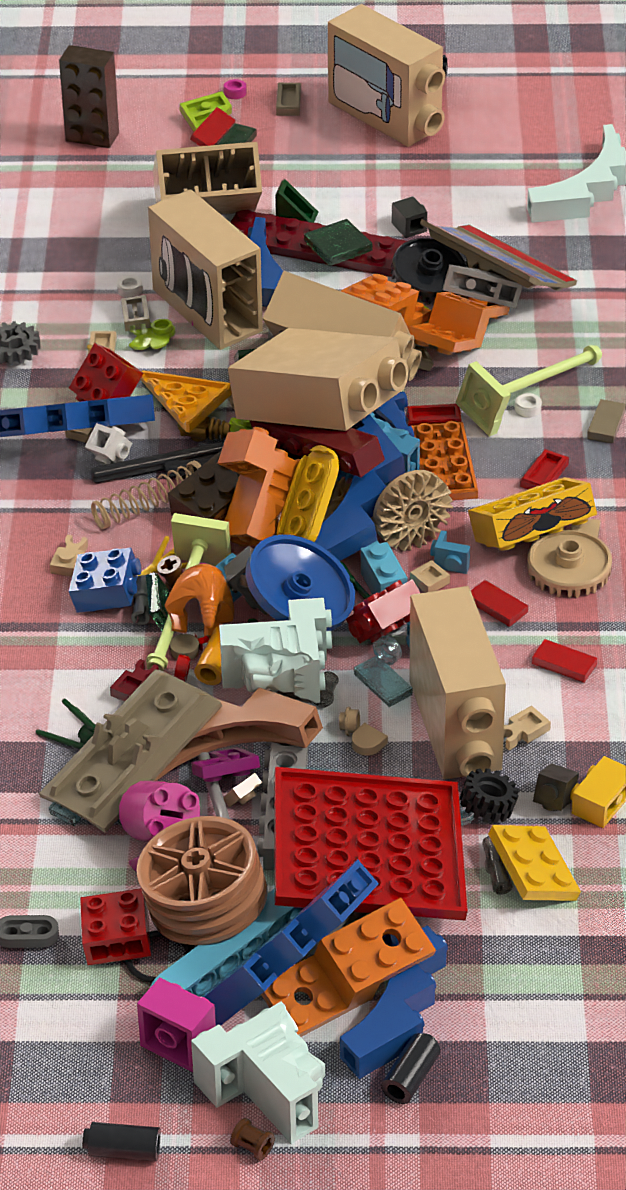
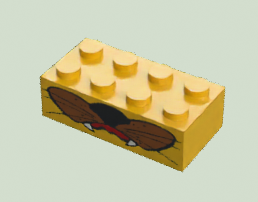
[468,477,597,551]

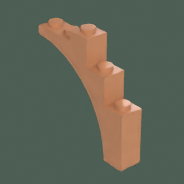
[154,688,323,781]

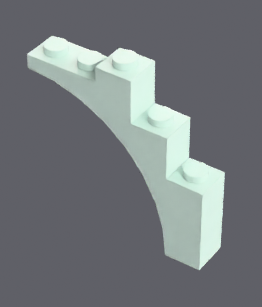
[527,124,626,223]

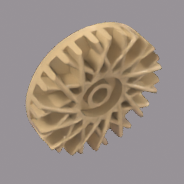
[373,470,453,551]
[527,530,612,598]

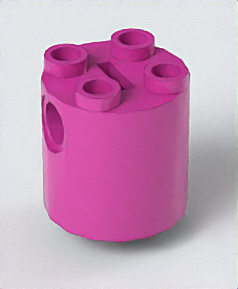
[119,780,200,842]

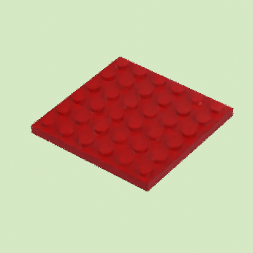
[274,767,468,921]

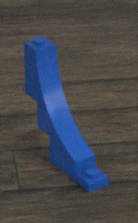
[0,394,155,437]
[315,414,406,561]
[202,860,379,1026]

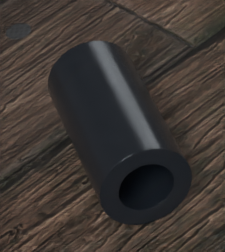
[381,1033,441,1104]
[82,1122,161,1162]

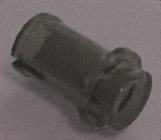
[313,671,339,708]

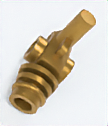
[177,417,231,442]

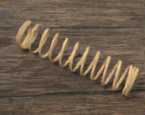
[91,460,201,529]

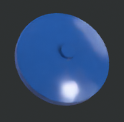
[246,535,355,631]

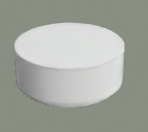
[117,276,143,298]
[515,393,542,418]

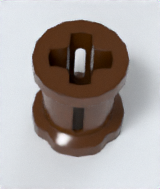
[157,555,183,592]
[230,1118,275,1161]

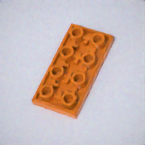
[411,421,478,500]

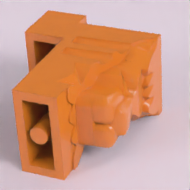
[217,427,301,547]

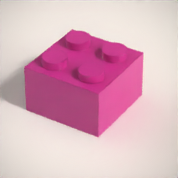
[137,977,216,1072]

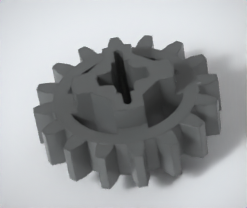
[0,321,41,365]

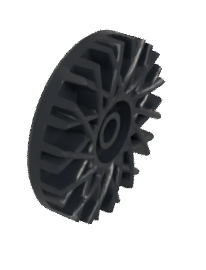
[391,238,467,304]

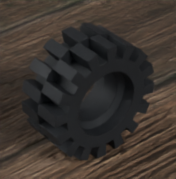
[459,768,519,823]

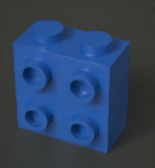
[68,547,141,613]

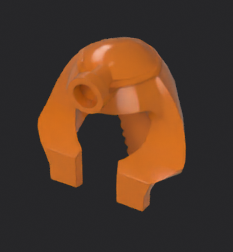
[165,564,234,638]

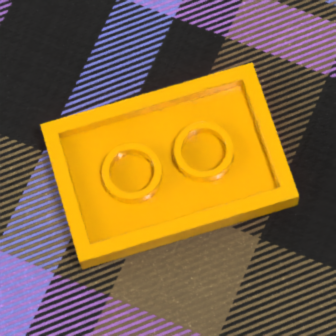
[488,825,581,901]

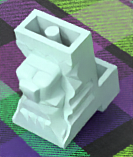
[219,598,332,703]
[191,1001,325,1144]

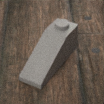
[442,265,523,309]

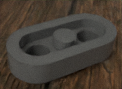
[0,915,59,948]

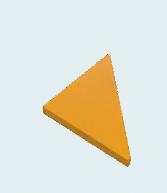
[141,370,232,432]

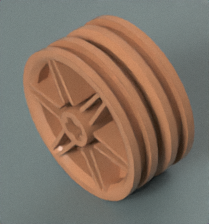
[136,816,268,945]

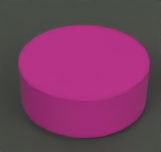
[223,79,247,99]

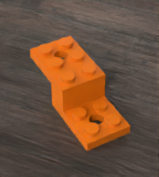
[341,274,432,327]
[408,292,510,355]
[261,898,436,1037]

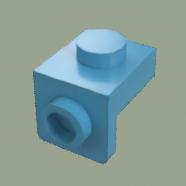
[430,530,470,574]

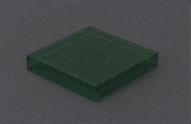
[304,219,373,266]

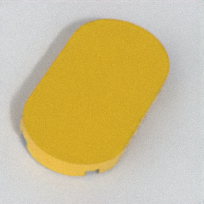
[277,445,339,542]

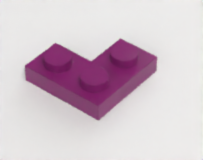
[191,746,260,782]

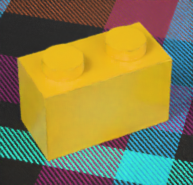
[570,756,626,828]

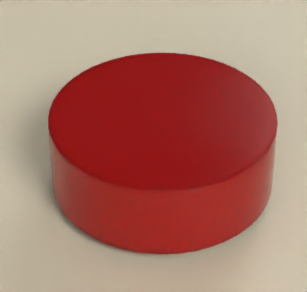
[174,654,191,682]

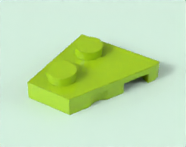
[179,91,232,132]

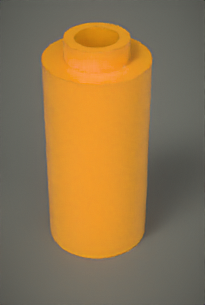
[194,626,222,686]

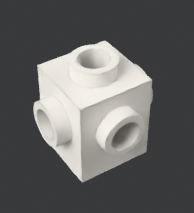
[85,423,133,465]

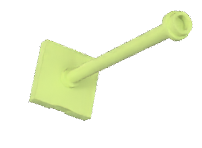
[456,345,602,437]
[146,513,231,671]

